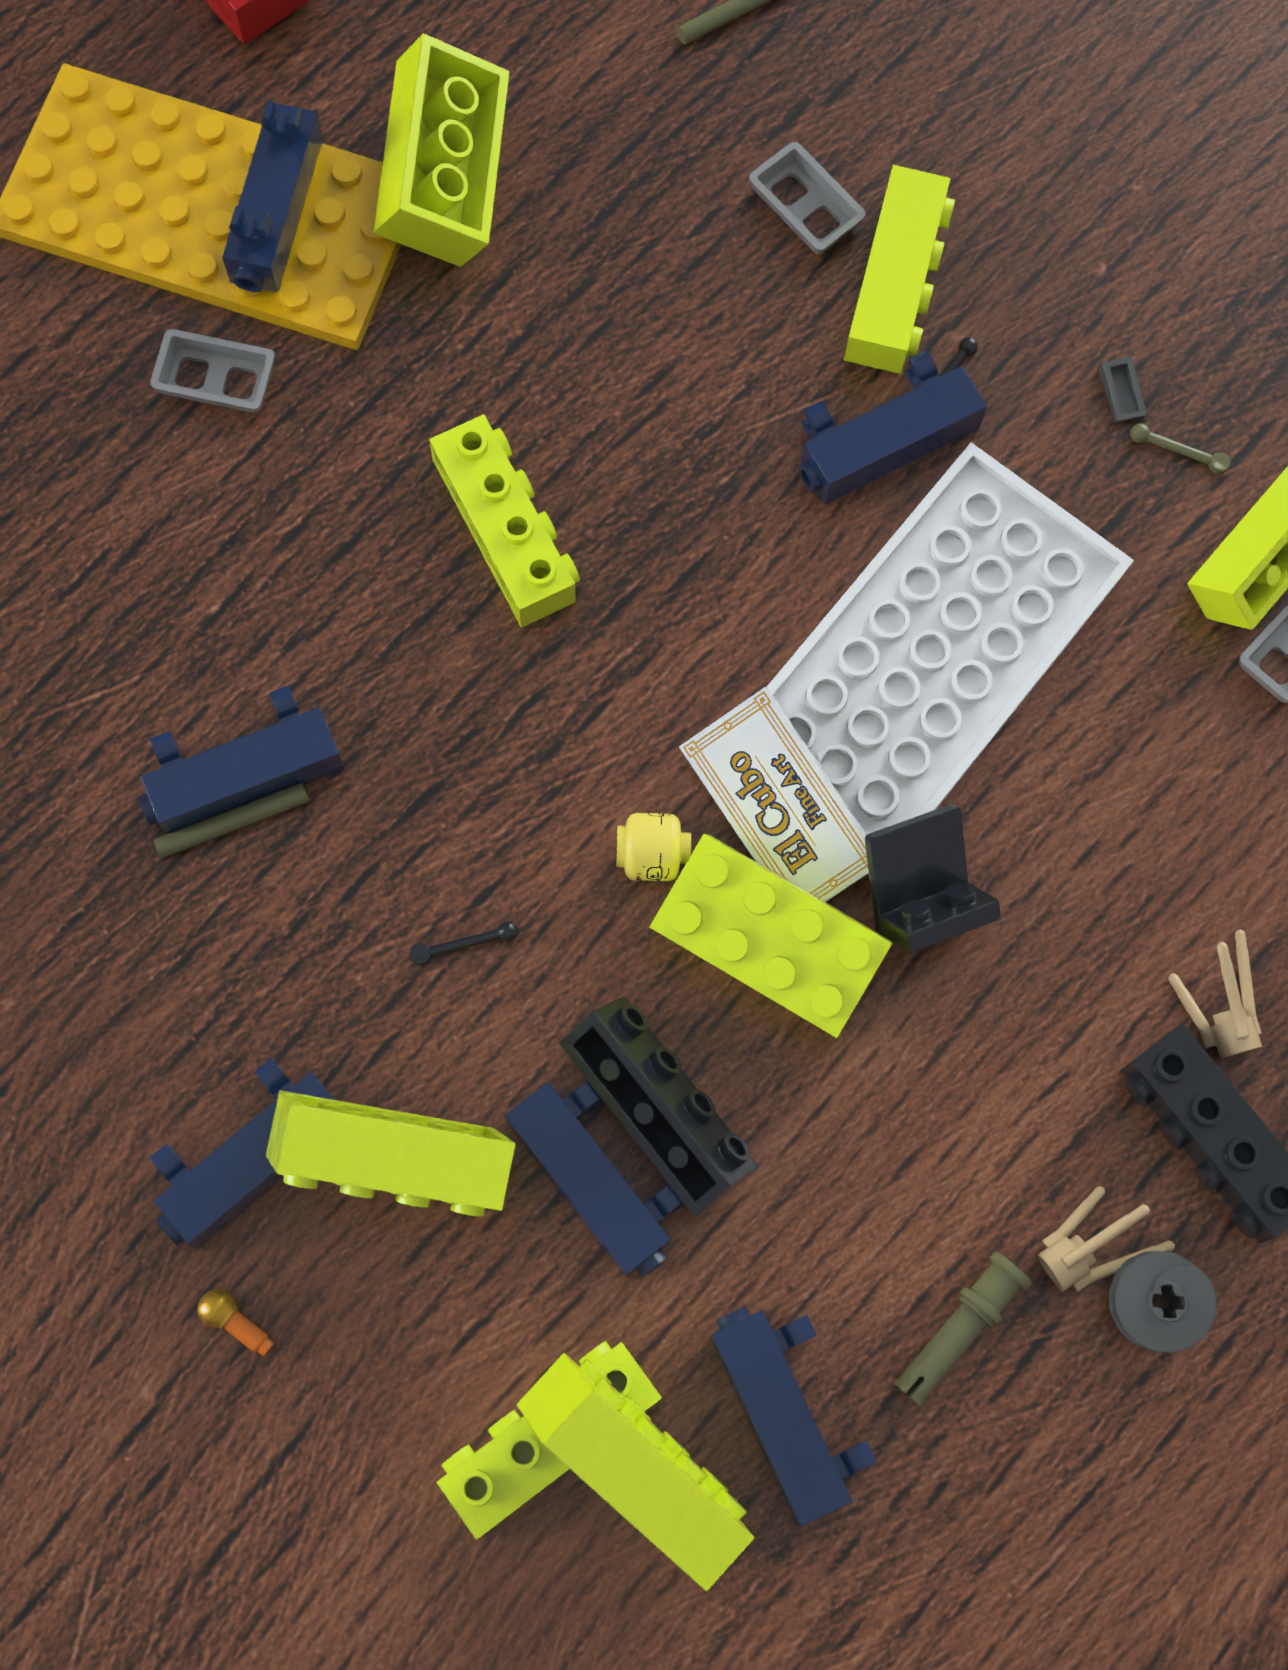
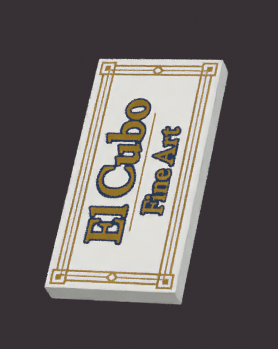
[679,687,869,902]

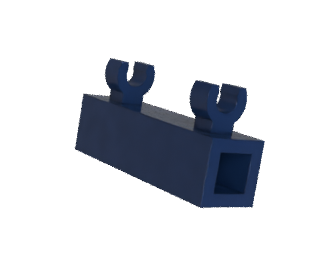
[222,101,323,293]
[798,350,988,505]
[138,685,345,834]
[149,1058,335,1249]
[504,1080,684,1278]
[709,1306,877,1527]

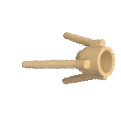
[1168,930,1262,1059]
[1037,1186,1175,1292]

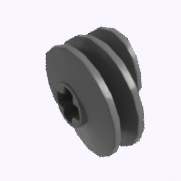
[1108,1251,1217,1353]

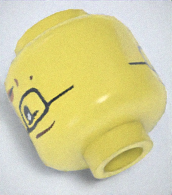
[616,813,691,882]

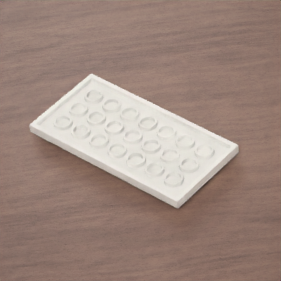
[767,442,1134,834]

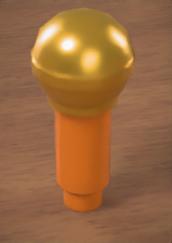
[197,1289,274,1357]

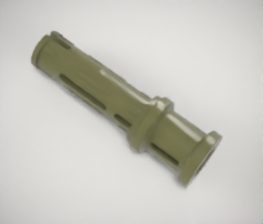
[893,1251,1033,1407]

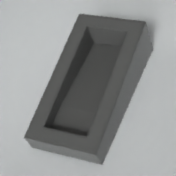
[1098,356,1147,424]

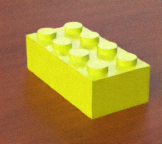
[373,33,509,267]
[649,834,893,1038]
[266,1090,516,1217]
[516,1353,755,1592]

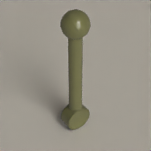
[1130,423,1231,475]

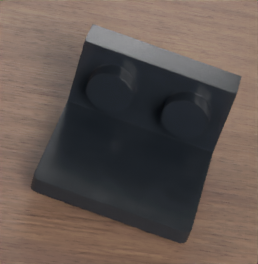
[865,804,1001,953]

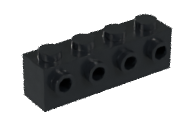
[559,997,759,1217]
[1120,1023,1288,1243]

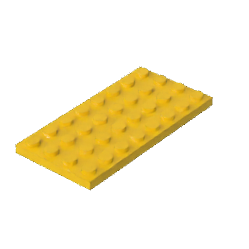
[0,63,402,351]

